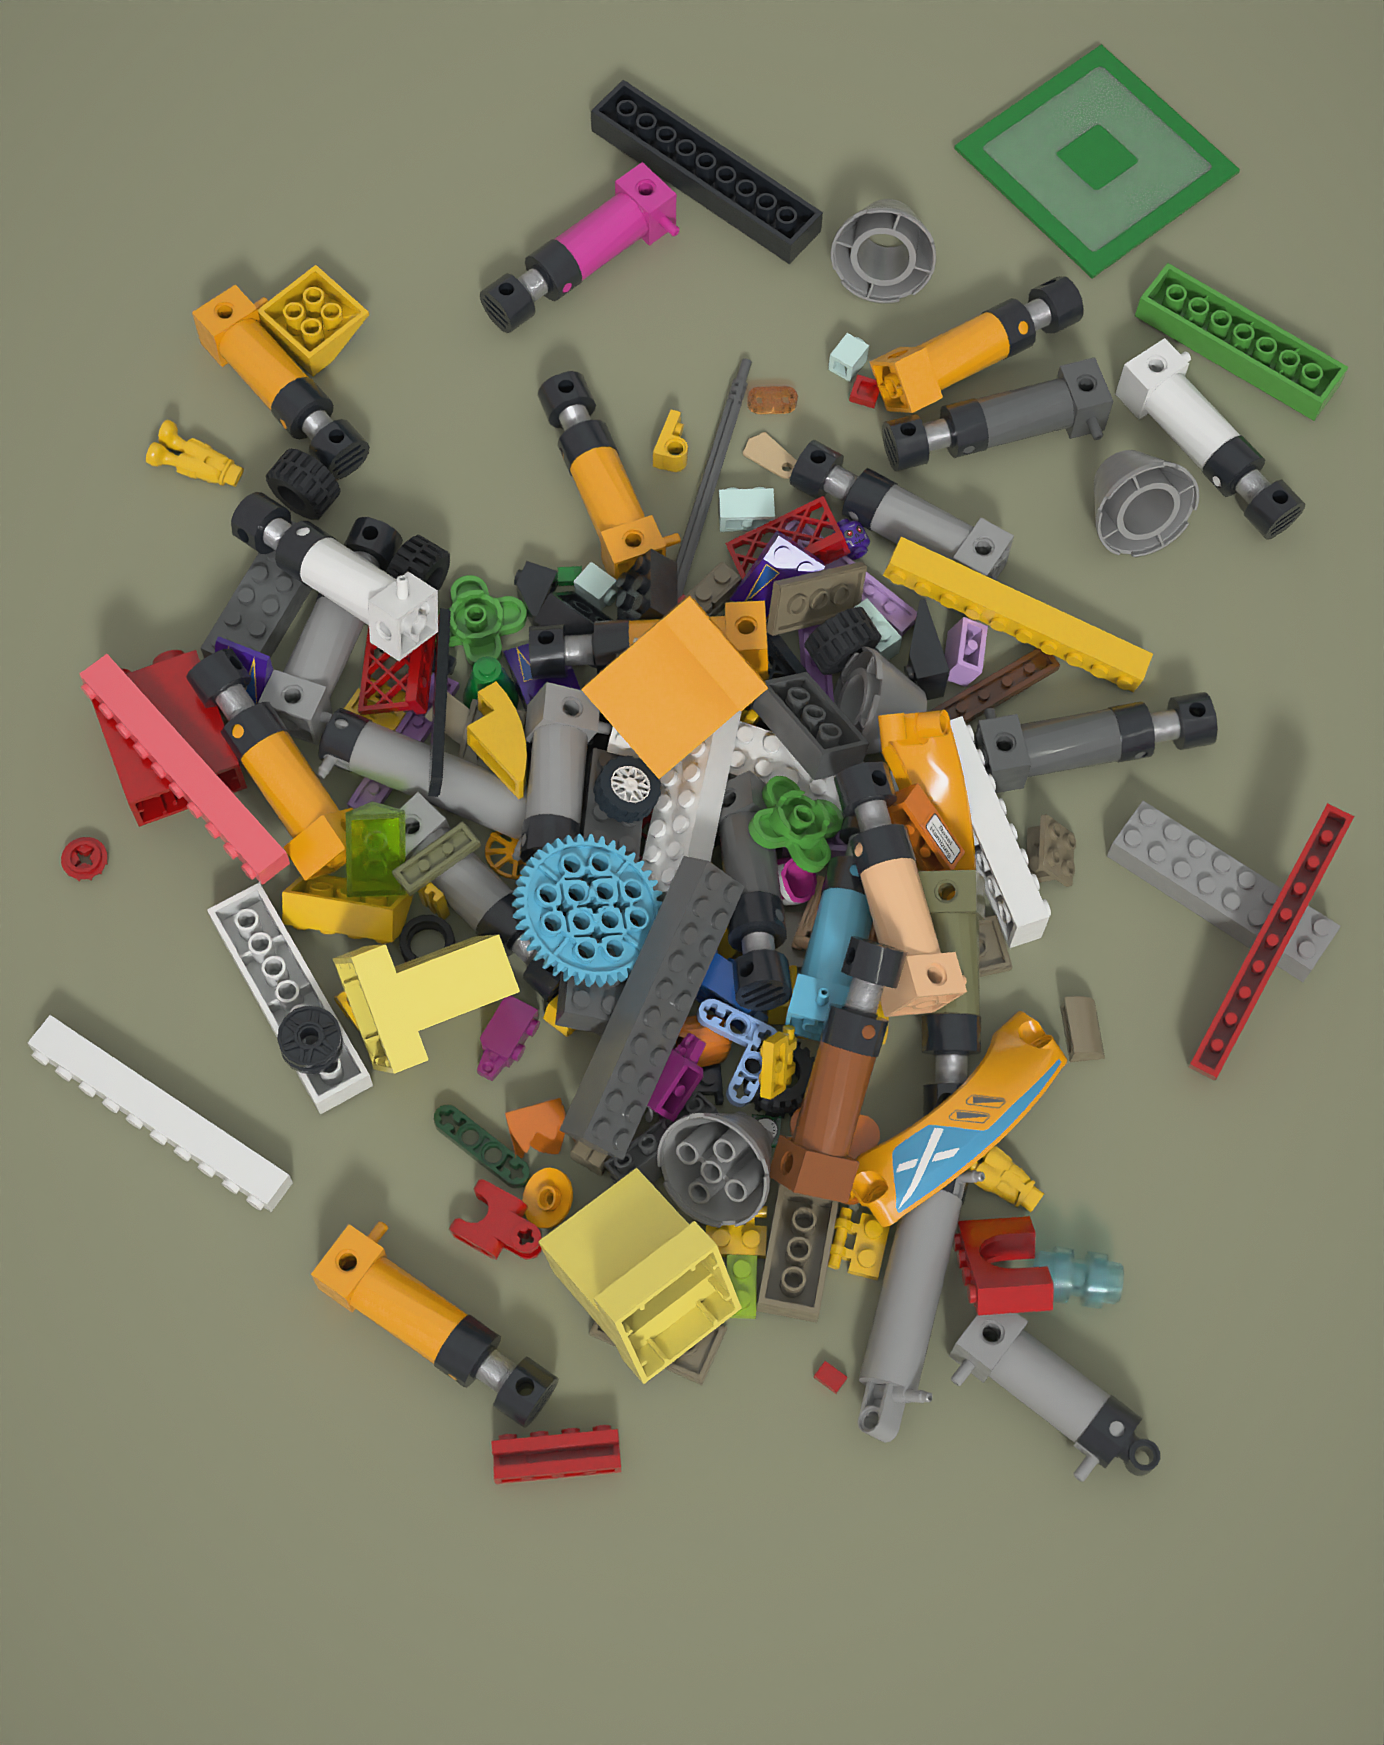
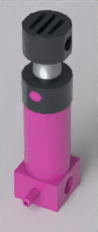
[479,162,680,333]

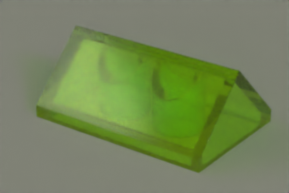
[345,801,406,897]

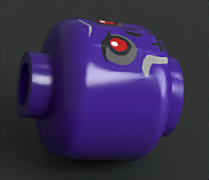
[831,519,870,561]

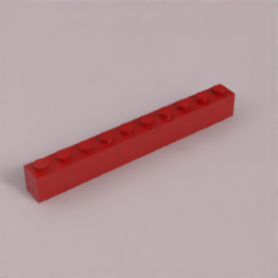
[1189,803,1355,1081]

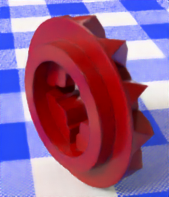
[61,837,108,882]

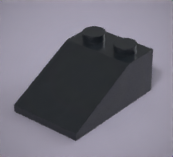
[904,599,950,700]

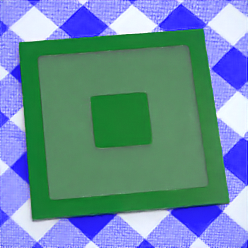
[954,44,1240,279]

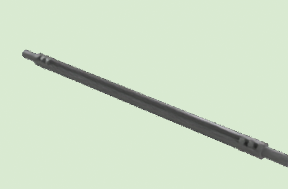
[675,359,752,598]

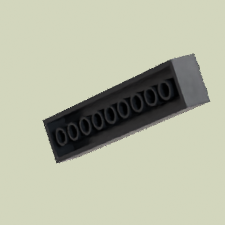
[591,80,823,264]

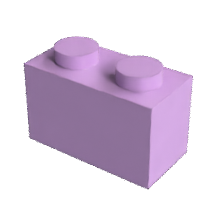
[945,617,988,687]

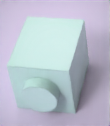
[828,333,869,382]
[574,562,618,611]

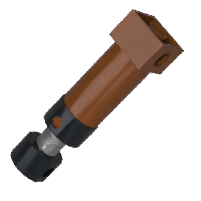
[770,936,908,1203]

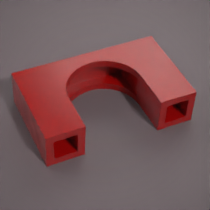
[953,1216,1054,1316]

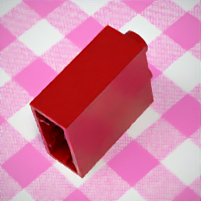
[91,650,247,827]

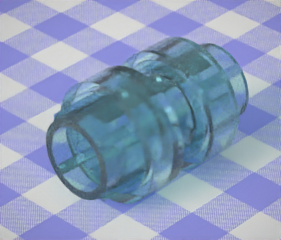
[1033,1246,1124,1309]

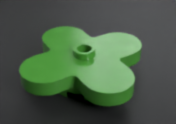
[435,575,527,666]
[748,776,844,873]

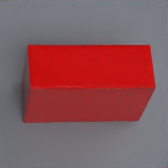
[814,1361,848,1394]

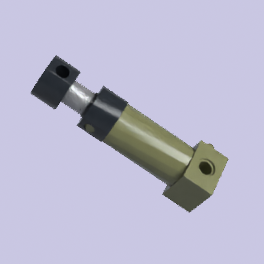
[918,870,985,1117]

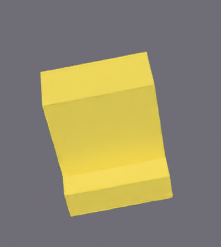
[332,934,520,1074]
[538,1168,742,1384]

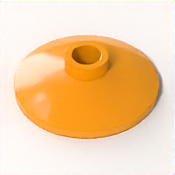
[522,1168,573,1229]

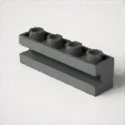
[604,1091,718,1184]

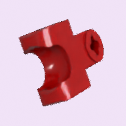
[448,1179,542,1260]

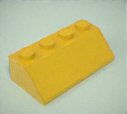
[282,875,414,944]

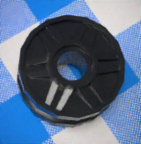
[277,1006,343,1074]

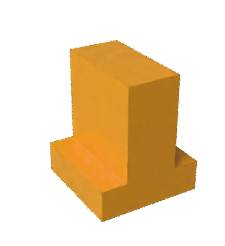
[581,594,768,779]

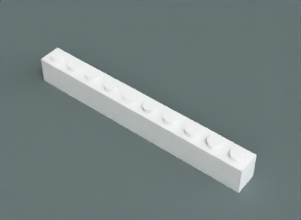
[28,1015,293,1212]

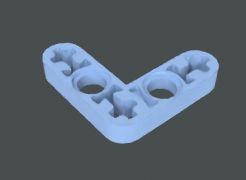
[697,999,777,1107]

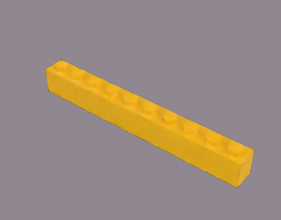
[883,537,1153,692]

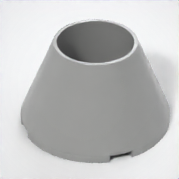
[831,199,936,303]
[1094,450,1199,557]
[833,647,927,755]

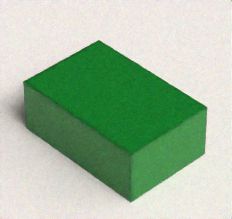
[557,566,582,586]

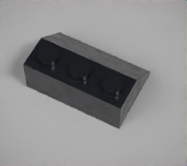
[534,591,613,668]

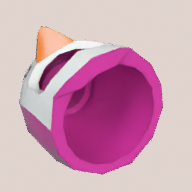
[777,856,817,905]

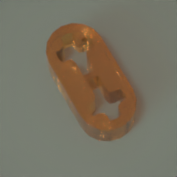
[747,386,798,414]

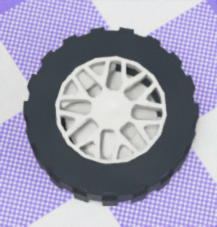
[593,755,661,823]

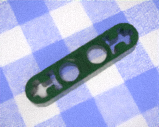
[433,1105,530,1189]

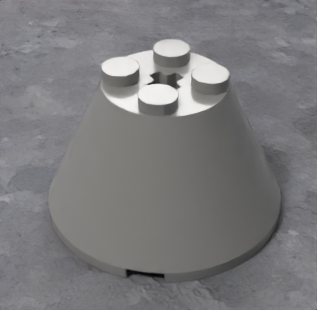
[657,1111,773,1228]

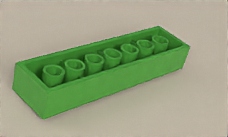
[1135,263,1349,421]

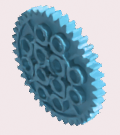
[512,834,663,987]

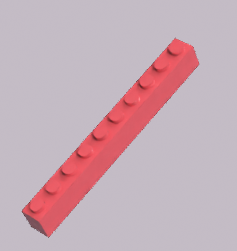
[79,654,290,885]

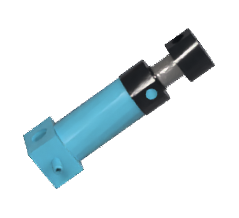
[785,815,873,1042]

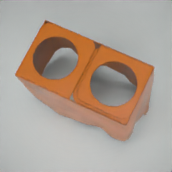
[505,1098,576,1158]

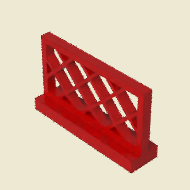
[725,496,851,580]
[357,625,436,715]

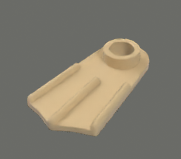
[743,432,797,479]

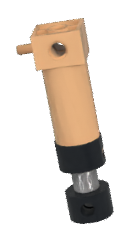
[834,762,967,1017]

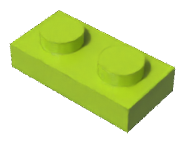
[726,1255,757,1319]

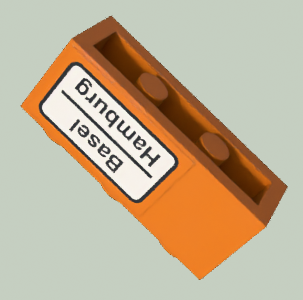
[888,783,965,871]

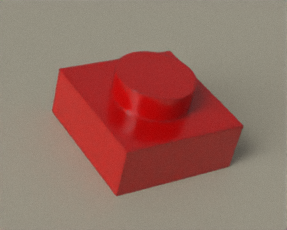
[849,375,880,409]

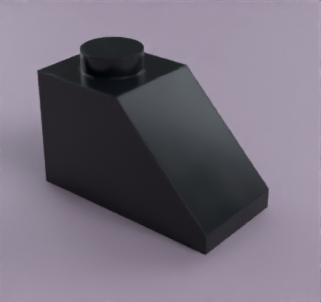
[514,561,558,626]

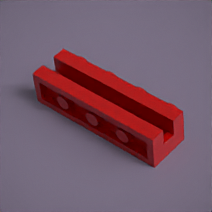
[491,1425,621,1484]

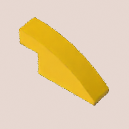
[467,681,527,800]

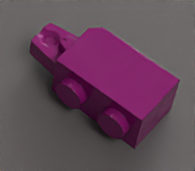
[477,995,540,1081]
[647,1033,706,1122]

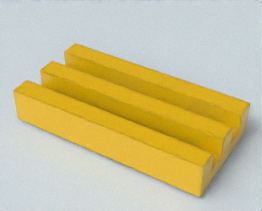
[418,882,450,920]

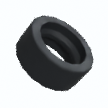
[399,914,456,962]

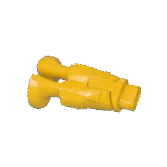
[146,419,244,487]
[970,1145,1044,1213]

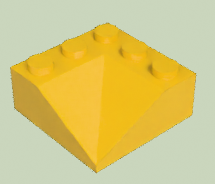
[258,265,369,376]

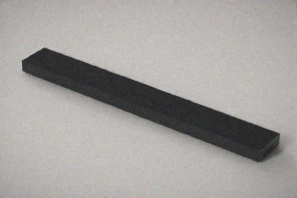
[428,608,451,797]

